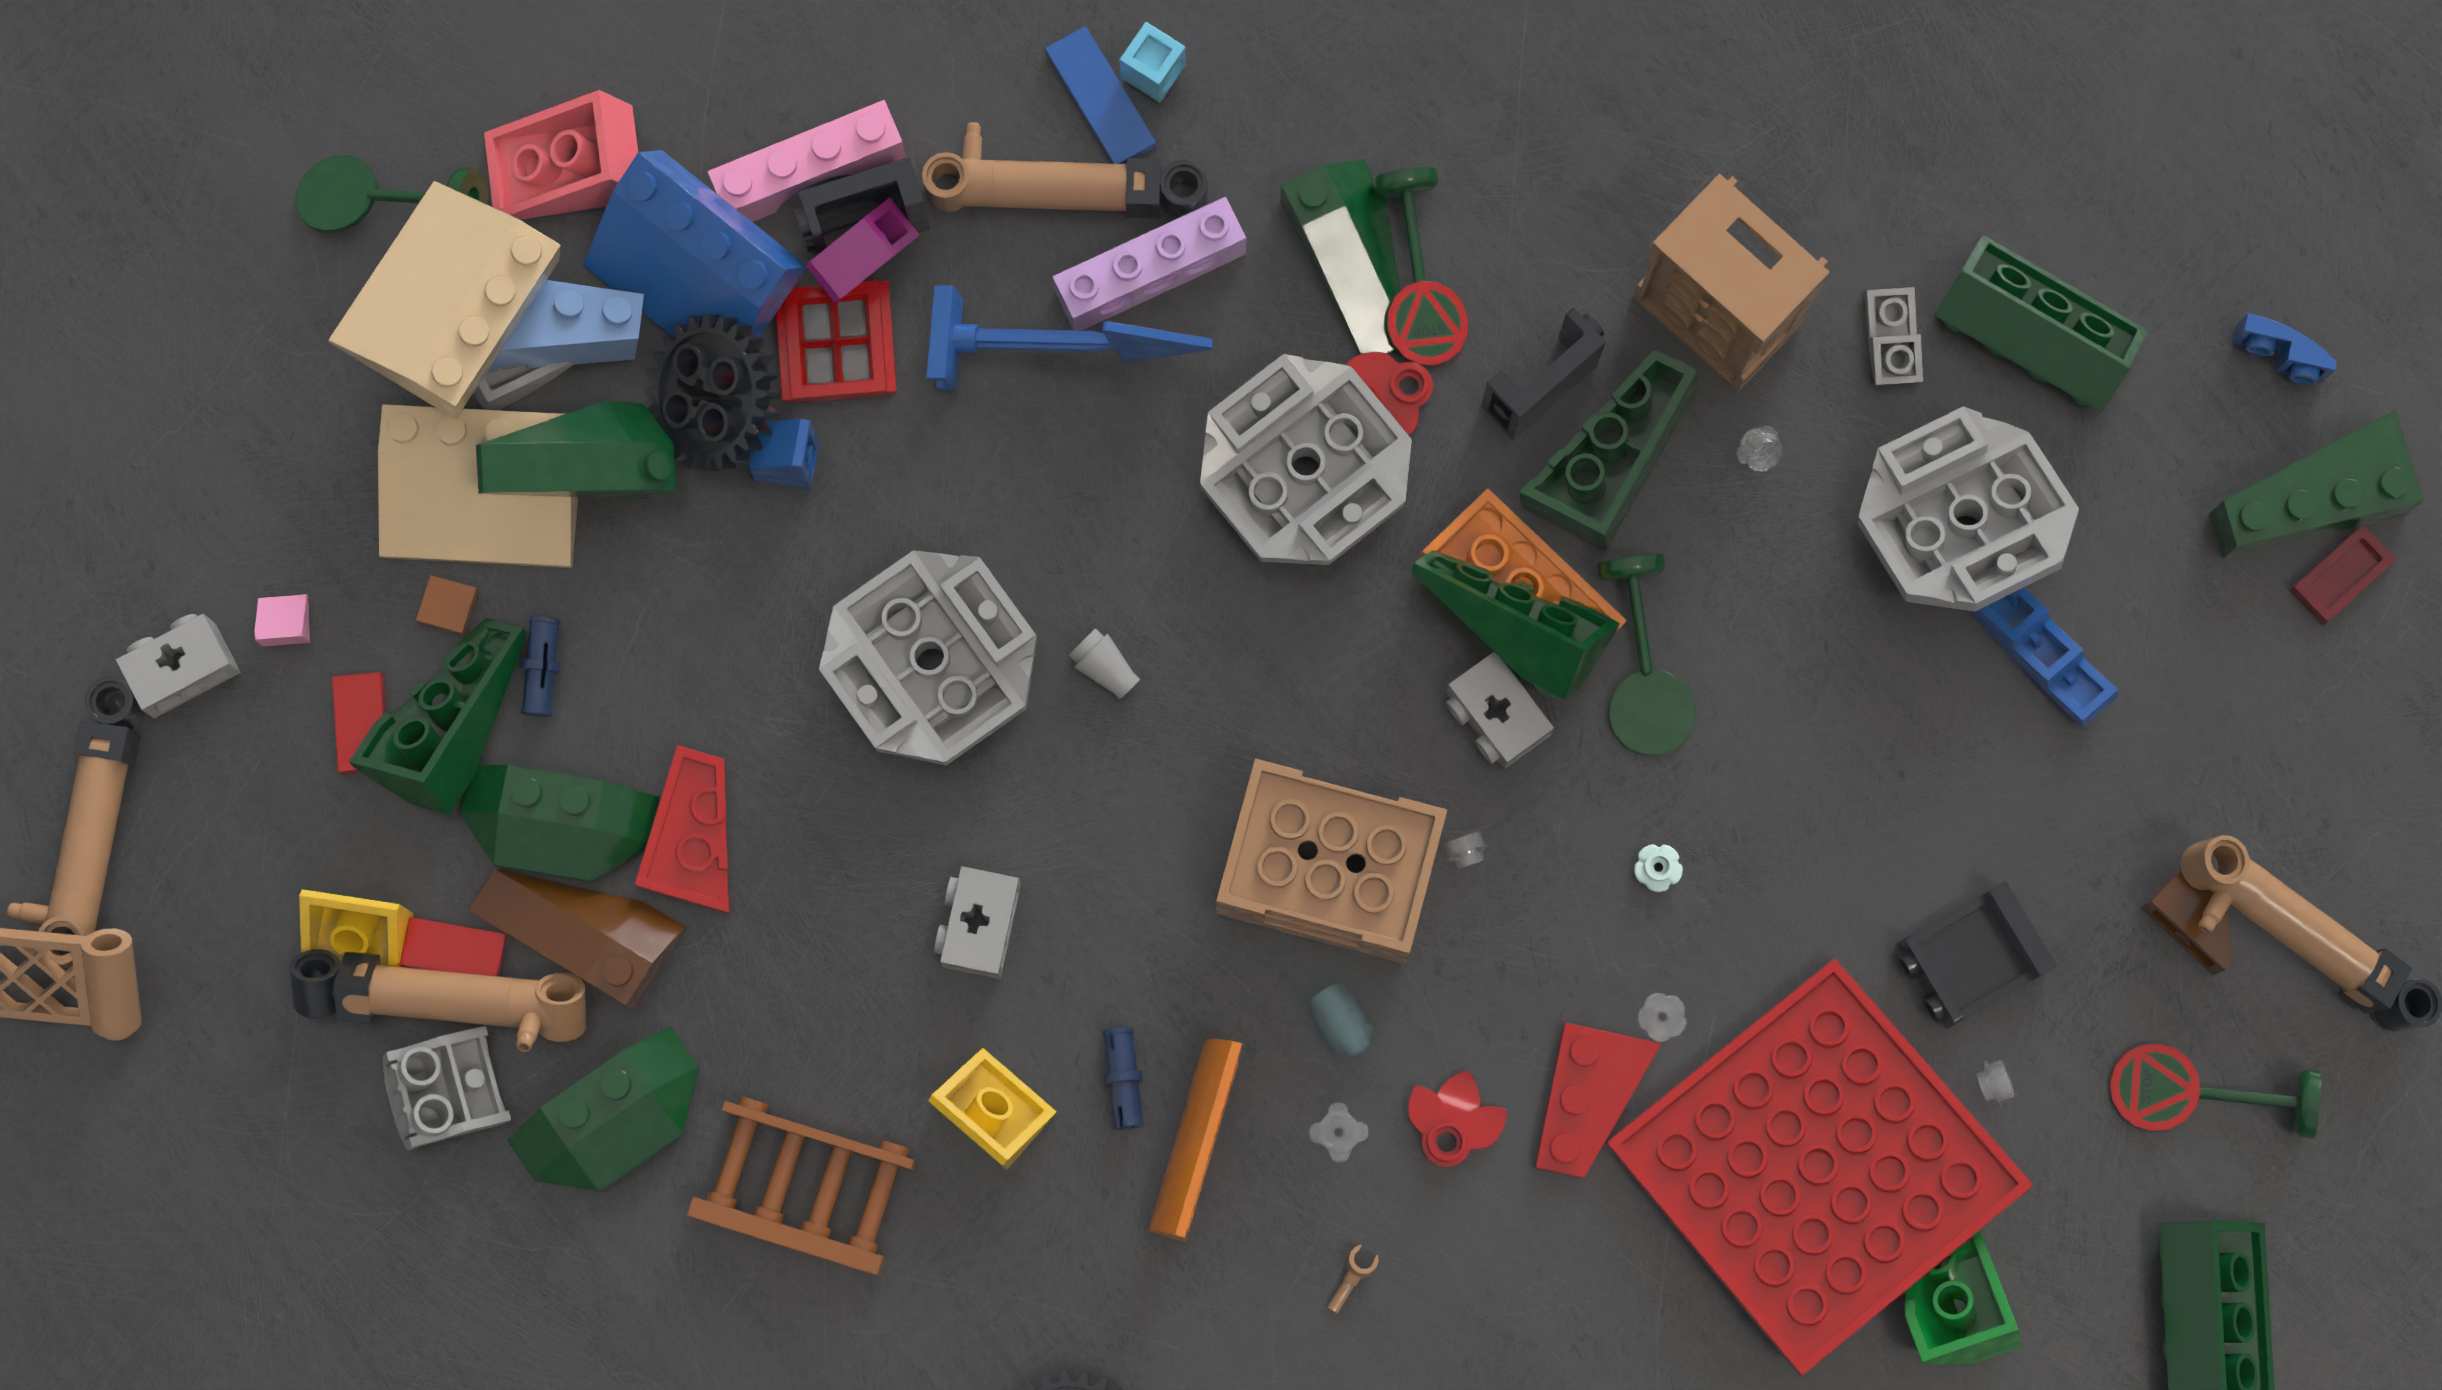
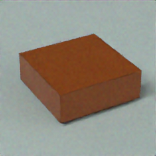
[416,575,479,636]

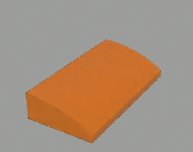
[1419,488,1627,635]
[1148,1039,1242,1242]

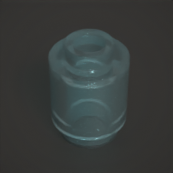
[1308,982,1376,1059]

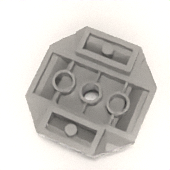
[1200,354,1412,565]
[1858,406,2079,612]
[819,550,1037,765]

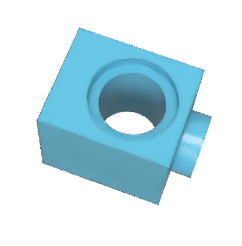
[1119,22,1186,103]

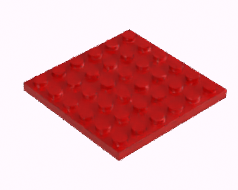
[1607,958,2033,1378]

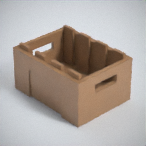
[1633,173,1830,392]
[1216,758,1447,965]

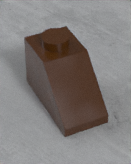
[2141,866,2232,975]

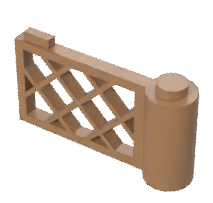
[0,928,142,1041]

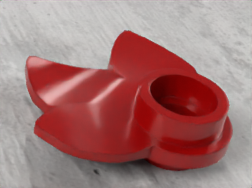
[1347,352,1433,436]
[1408,1071,1507,1167]

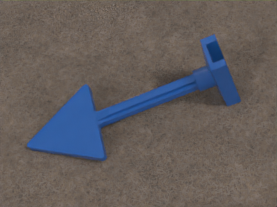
[926,285,1213,391]

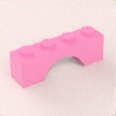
[708,100,906,222]

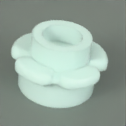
[1634,844,1683,892]

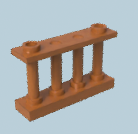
[687,1096,918,1277]

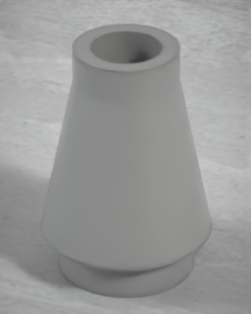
[1068,628,1140,699]

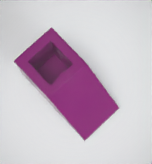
[805,198,920,303]

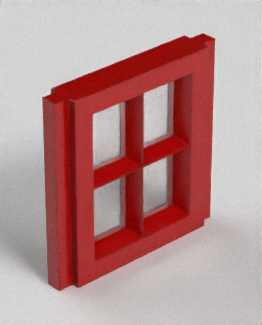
[776,280,897,403]

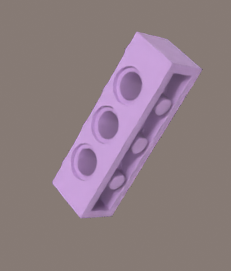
[1053,197,1246,331]

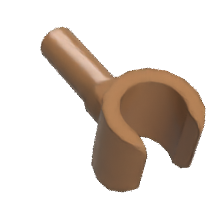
[1328,1245,1379,1314]

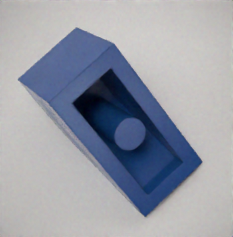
[744,419,820,490]

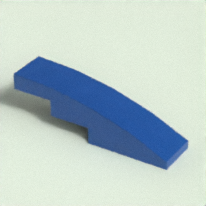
[1970,588,2118,728]

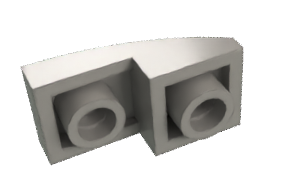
[1864,287,1923,385]

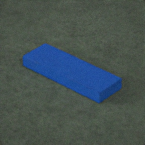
[1045,26,1156,164]

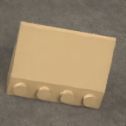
[328,181,561,419]
[378,404,578,568]

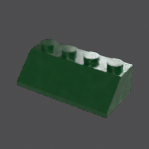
[1935,235,2148,412]
[2157,1220,2275,1390]

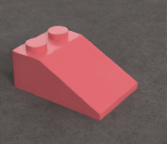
[484,90,638,220]

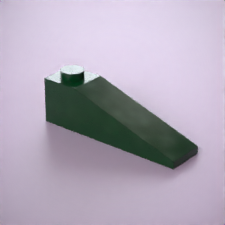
[1280,159,1400,355]
[1411,550,1620,700]

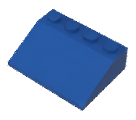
[583,150,807,337]

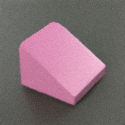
[254,594,310,647]

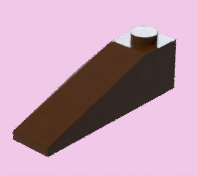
[468,869,686,1011]

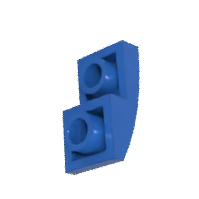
[2233,313,2337,385]

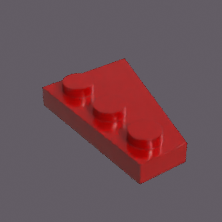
[634,745,729,914]
[1534,1022,1662,1179]

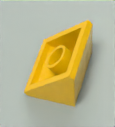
[299,889,413,967]
[928,1048,1057,1170]

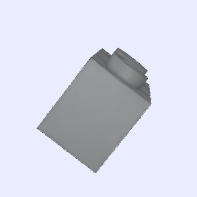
[116,614,241,718]
[1445,652,1554,770]
[934,866,1021,979]

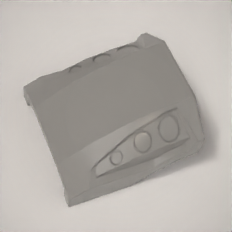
[382,1026,511,1151]

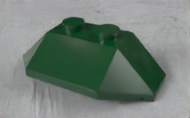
[459,765,661,882]
[507,1027,700,1192]

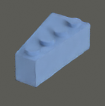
[487,280,644,372]

